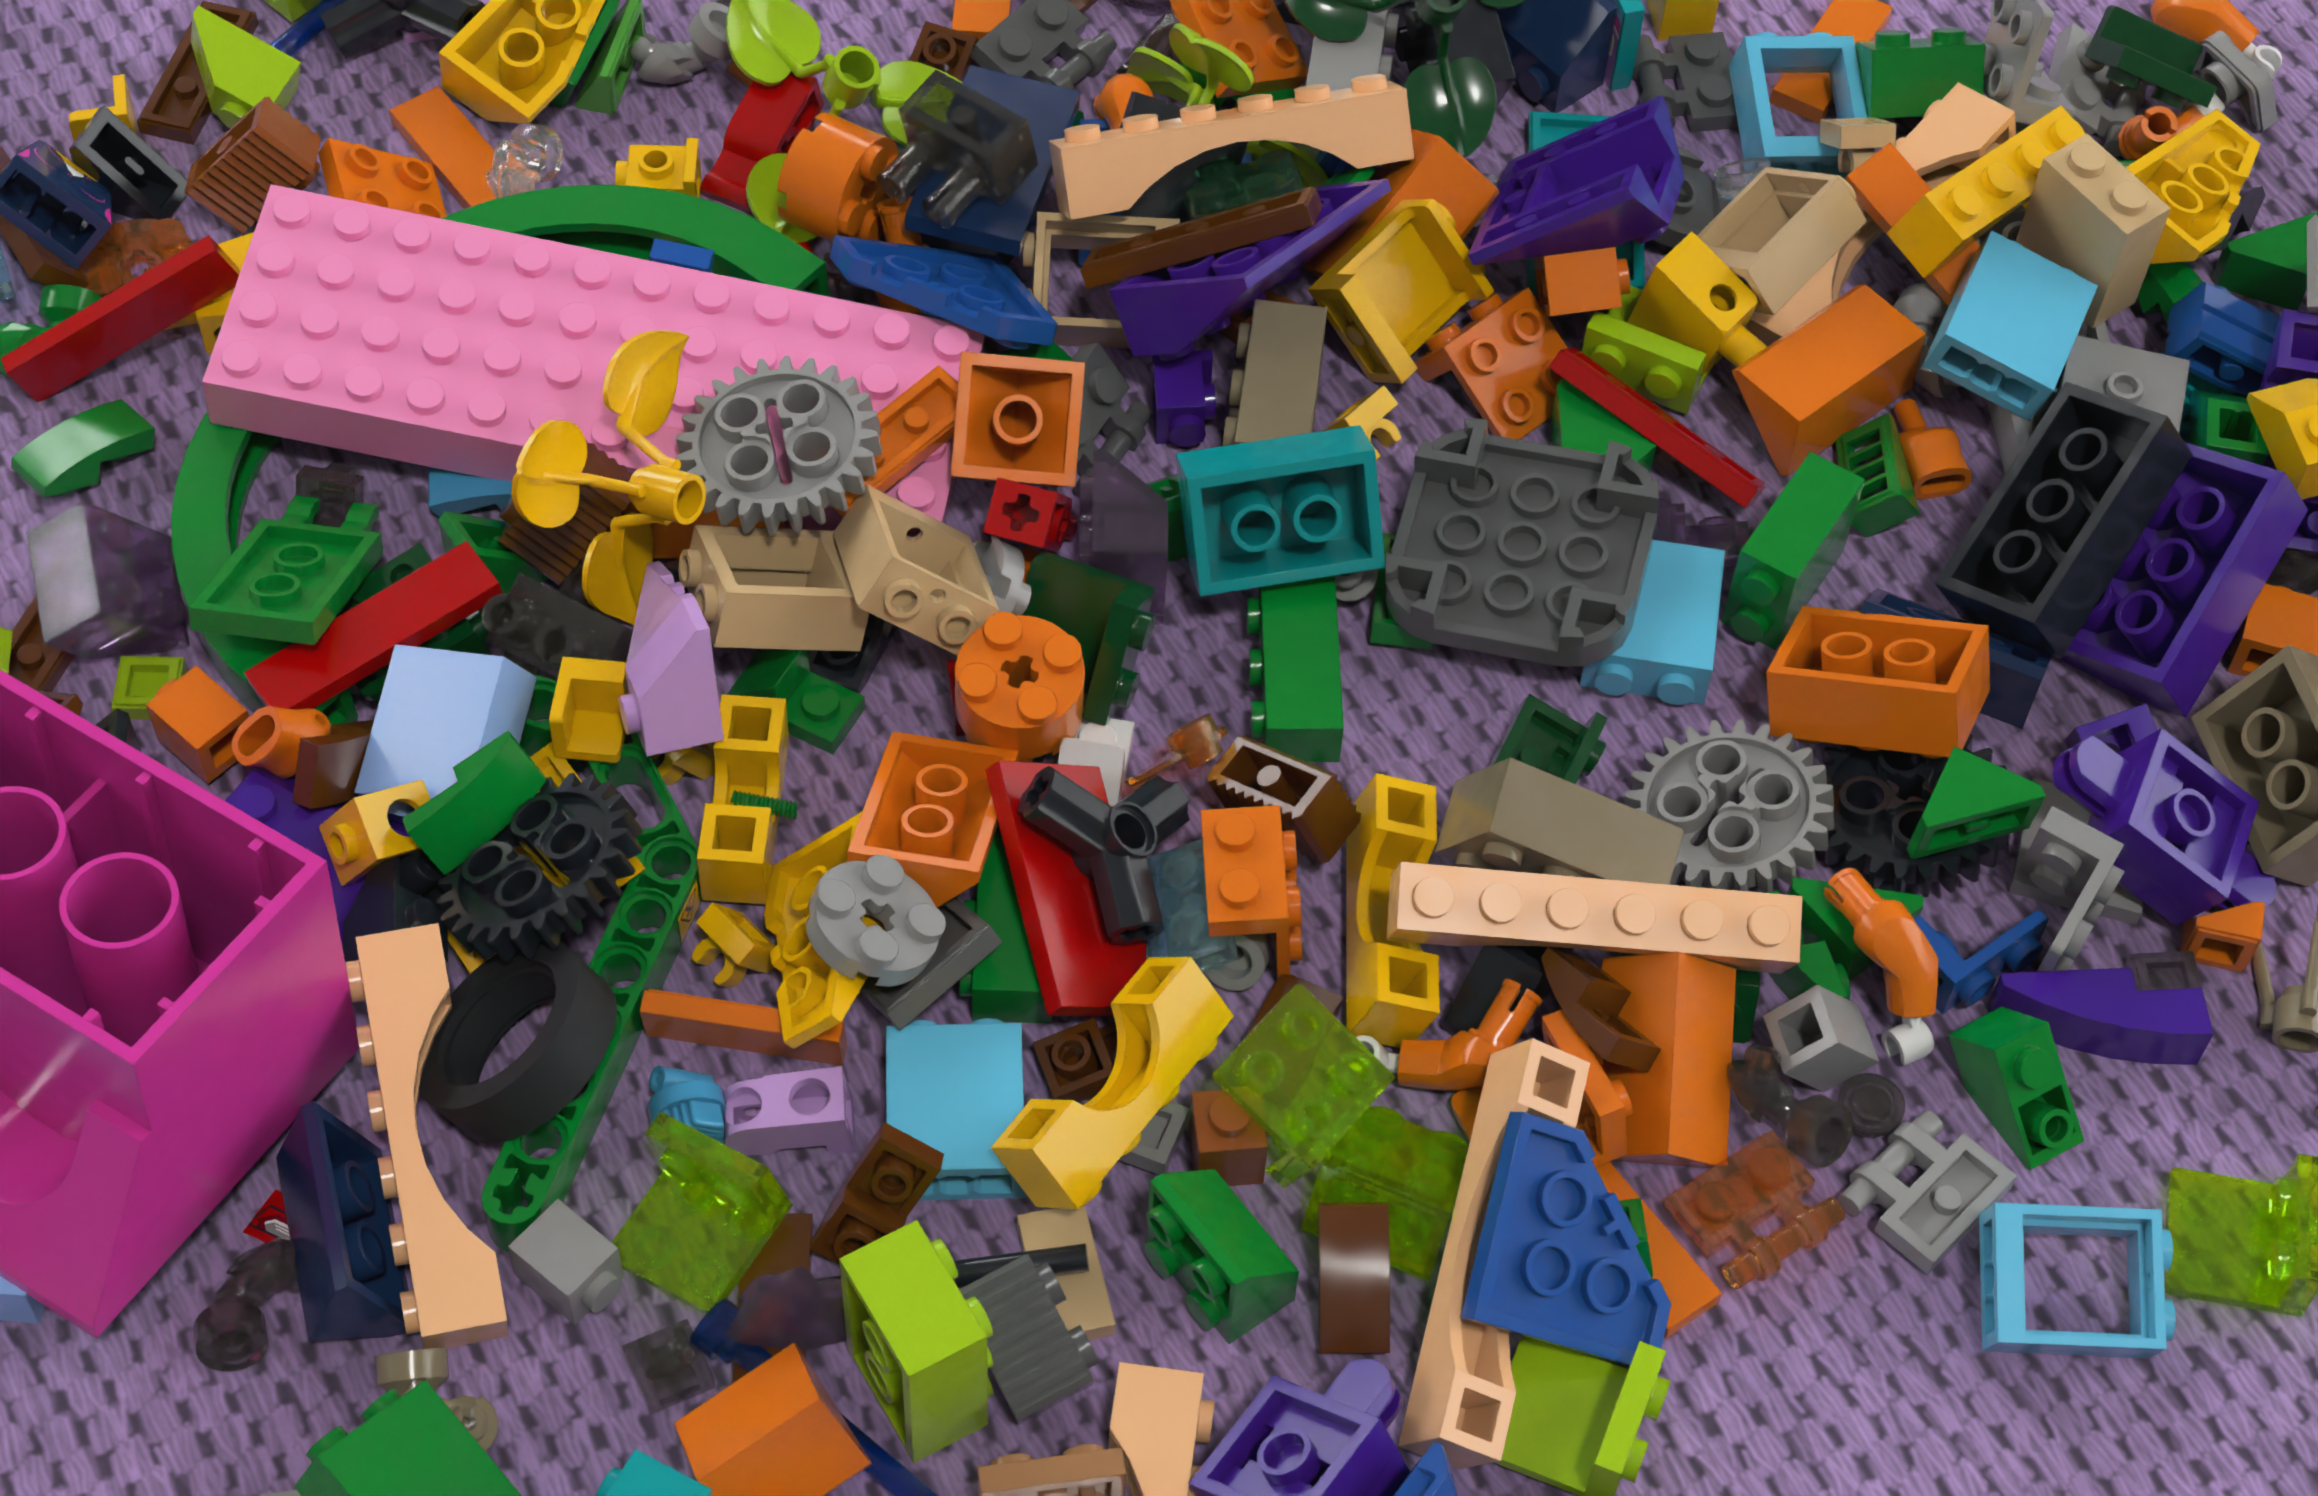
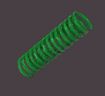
[730,790,798,820]

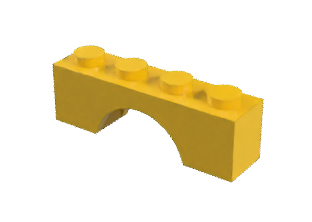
[1886,105,2085,278]
[1346,773,1440,1048]
[991,957,1234,1210]

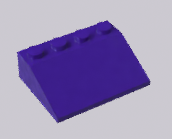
[1109,179,1391,361]
[2054,442,2308,718]

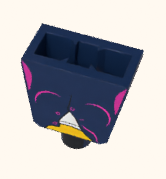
[0,140,113,270]

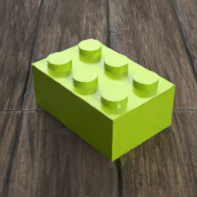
[839,1220,994,1464]

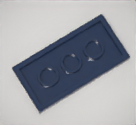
[905,65,1081,257]

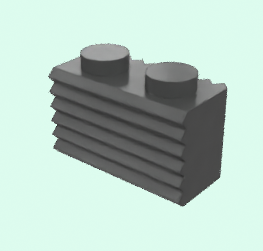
[959,1253,1099,1424]

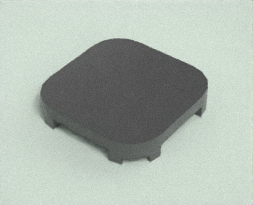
[1385,419,1659,667]

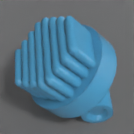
[647,1066,727,1157]

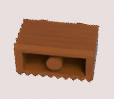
[184,97,321,234]

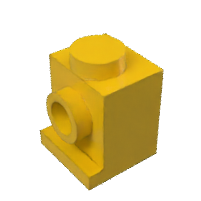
[615,138,702,198]

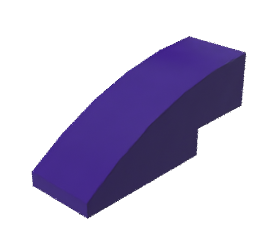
[1988,968,2214,1065]

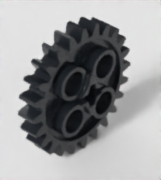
[1813,734,2010,897]
[436,773,643,962]

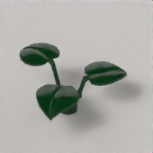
[1284,0,1526,157]

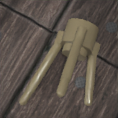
[2252,905,2318,1053]

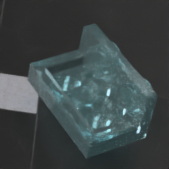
[1146,839,1238,972]

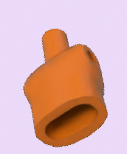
[1894,399,1972,499]
[232,706,331,779]

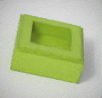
[111,656,188,720]

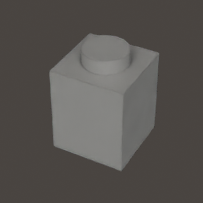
[1763,985,1879,1092]
[508,1199,624,1325]

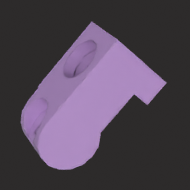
[724,1066,855,1155]

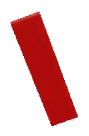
[1,235,240,402]
[1549,347,1766,508]
[244,541,503,710]

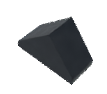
[69,106,187,228]

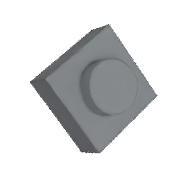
[1119,1101,1190,1175]

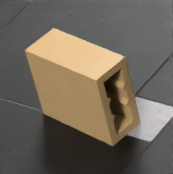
[2016,134,2171,328]

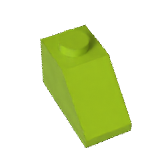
[191,5,301,129]

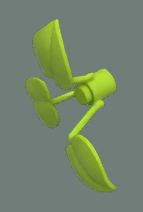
[726,0,962,243]
[1126,23,1328,189]

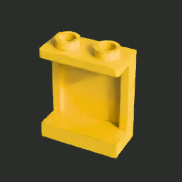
[1308,199,1494,384]

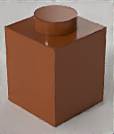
[1188,1086,1268,1186]

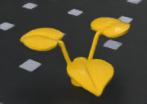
[511,330,706,626]

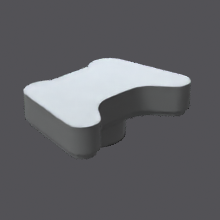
[2193,30,2278,132]

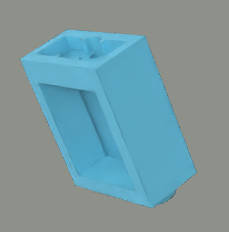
[1728,32,1868,184]
[1979,1202,2176,1359]

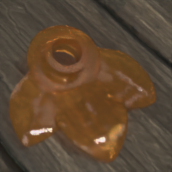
[1124,713,1228,790]

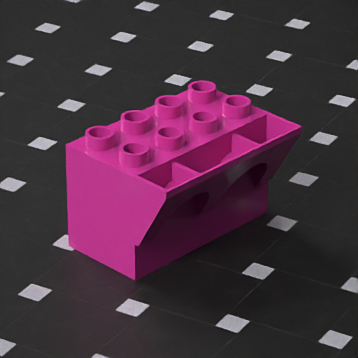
[0,670,359,1339]

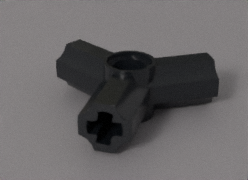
[321,0,485,58]
[1017,765,1191,945]

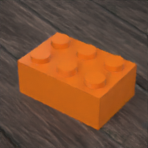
[1766,606,1990,759]

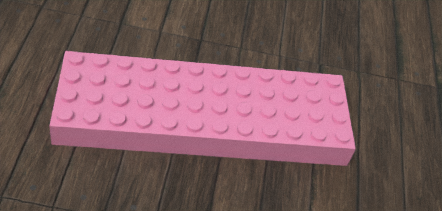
[202,184,985,537]

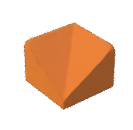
[2180,901,2265,973]

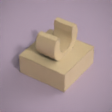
[1820,117,1896,173]

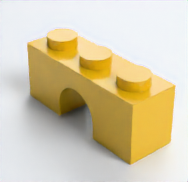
[697,694,789,905]

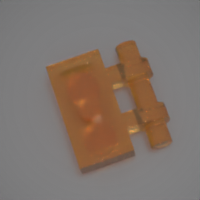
[1664,1130,1845,1289]

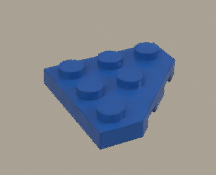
[830,235,1058,349]
[1461,1112,1671,1367]

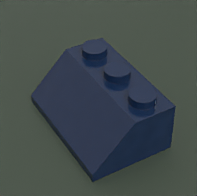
[1496,0,1618,113]

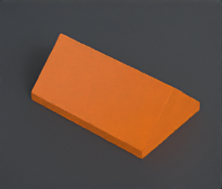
[1302,129,1500,279]
[1732,284,1927,476]
[847,731,1019,908]
[1601,951,1736,1169]

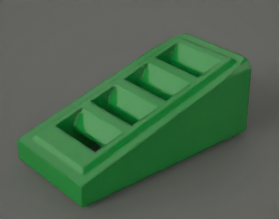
[1836,413,1920,537]

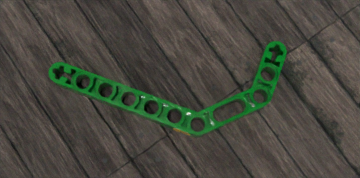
[481,673,702,1252]

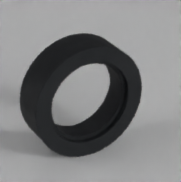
[419,941,617,1143]

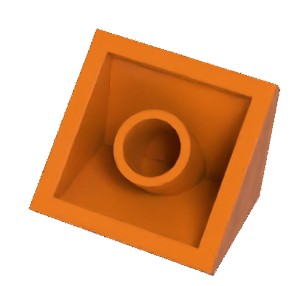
[950,351,1085,488]
[674,1342,872,1496]

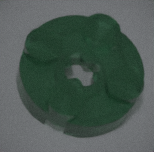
[1184,149,1304,221]

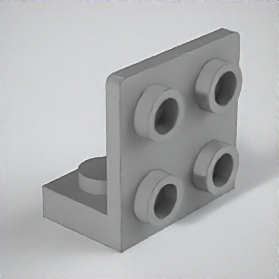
[1981,0,2076,125]
[2020,806,2125,972]

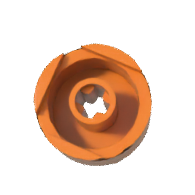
[777,112,909,242]
[955,611,1085,762]

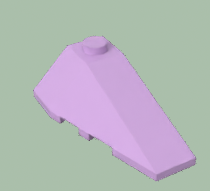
[618,561,724,757]

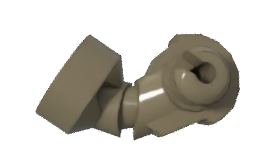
[375,1348,499,1451]

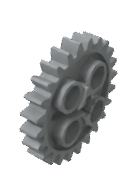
[676,356,883,536]
[1624,719,1835,893]

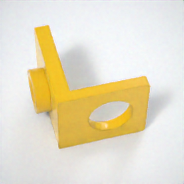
[319,780,431,886]

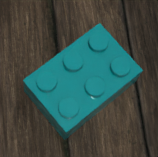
[1176,425,1385,596]

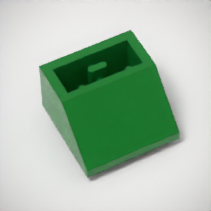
[1144,1169,1299,1344]

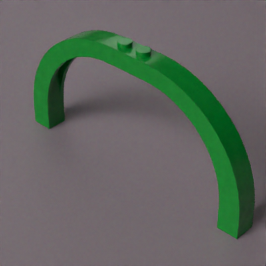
[171,184,830,734]

